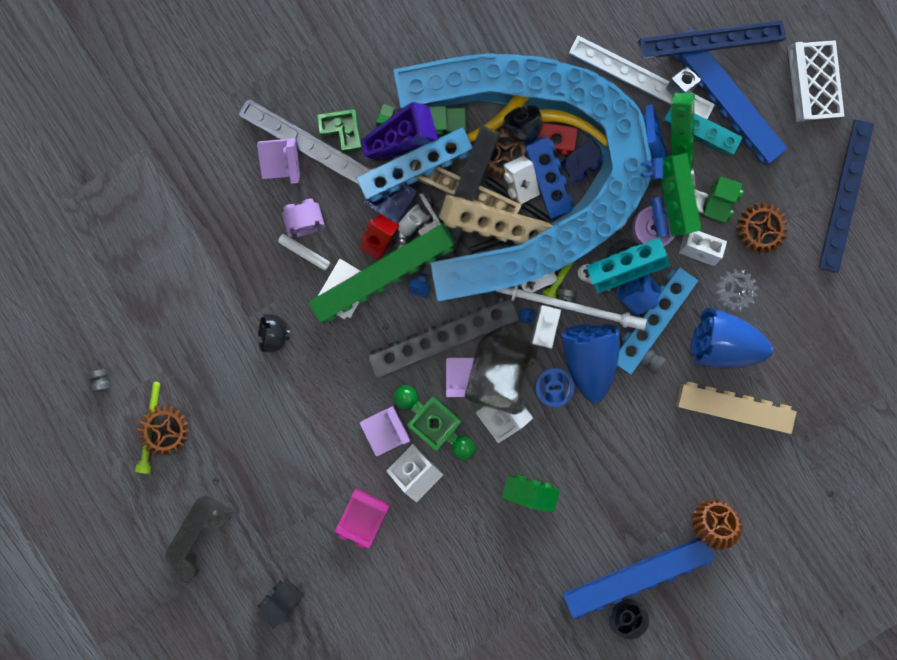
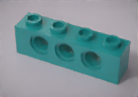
[662,106,743,157]
[586,237,670,294]

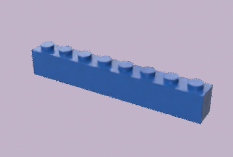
[673,29,788,165]
[563,537,716,619]

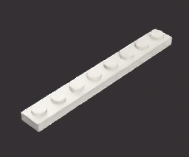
[569,36,715,119]

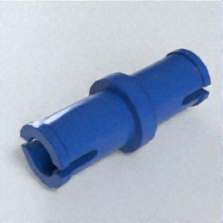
[650,196,669,237]

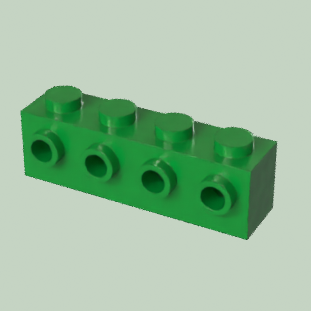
[661,153,701,236]

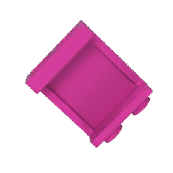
[335,488,390,549]

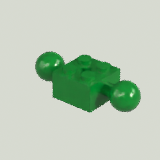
[393,385,476,460]

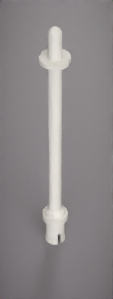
[496,285,647,331]

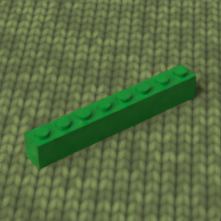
[308,223,455,323]

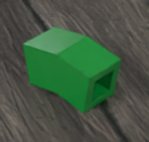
[376,104,395,127]

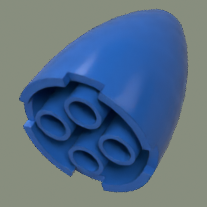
[691,308,773,368]
[561,323,620,403]

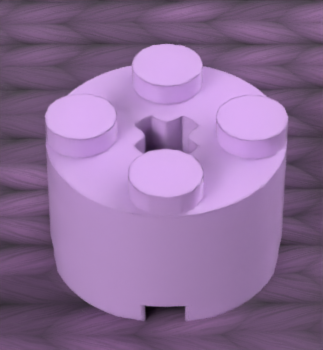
[282,199,325,237]

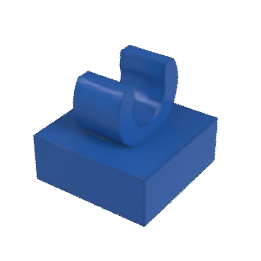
[641,158,663,180]
[408,274,430,299]

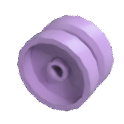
[632,206,675,246]

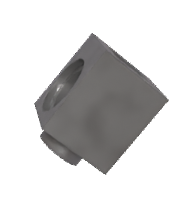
[666,67,700,97]

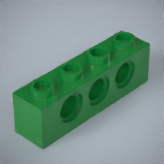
[671,93,695,171]

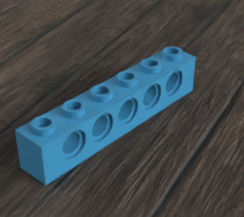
[357,127,473,202]
[617,267,698,375]

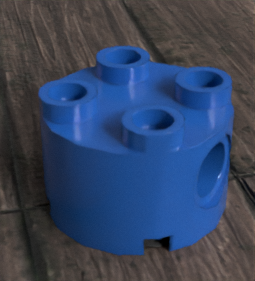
[616,274,661,316]
[534,368,574,407]

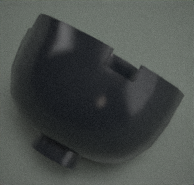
[503,105,543,142]
[258,314,290,352]
[609,599,649,640]

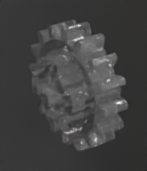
[715,269,759,311]

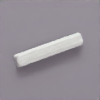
[278,234,330,270]

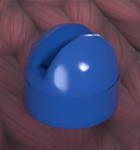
[518,308,535,324]

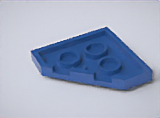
[643,104,668,159]

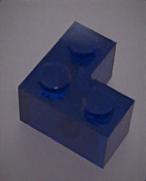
[364,183,418,224]

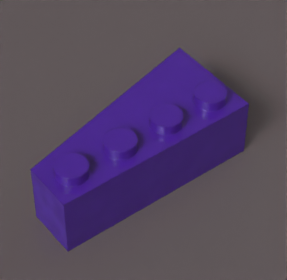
[361,101,438,161]

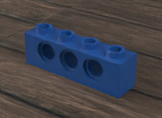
[523,136,573,218]

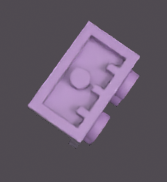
[257,139,300,183]
[446,358,485,397]
[360,405,411,456]

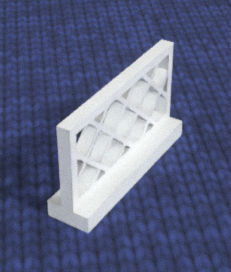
[788,40,844,122]

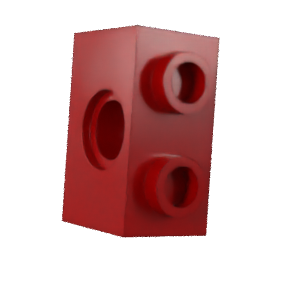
[537,123,578,156]
[360,213,399,260]

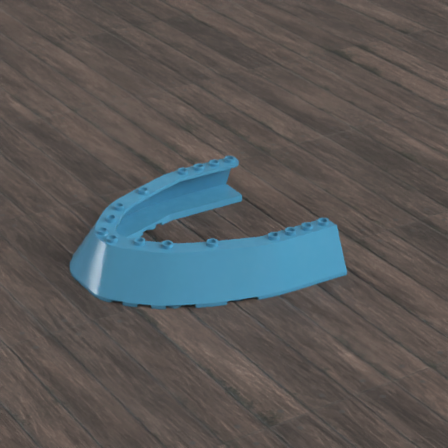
[393,54,651,301]

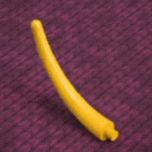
[447,95,529,148]
[539,109,608,146]

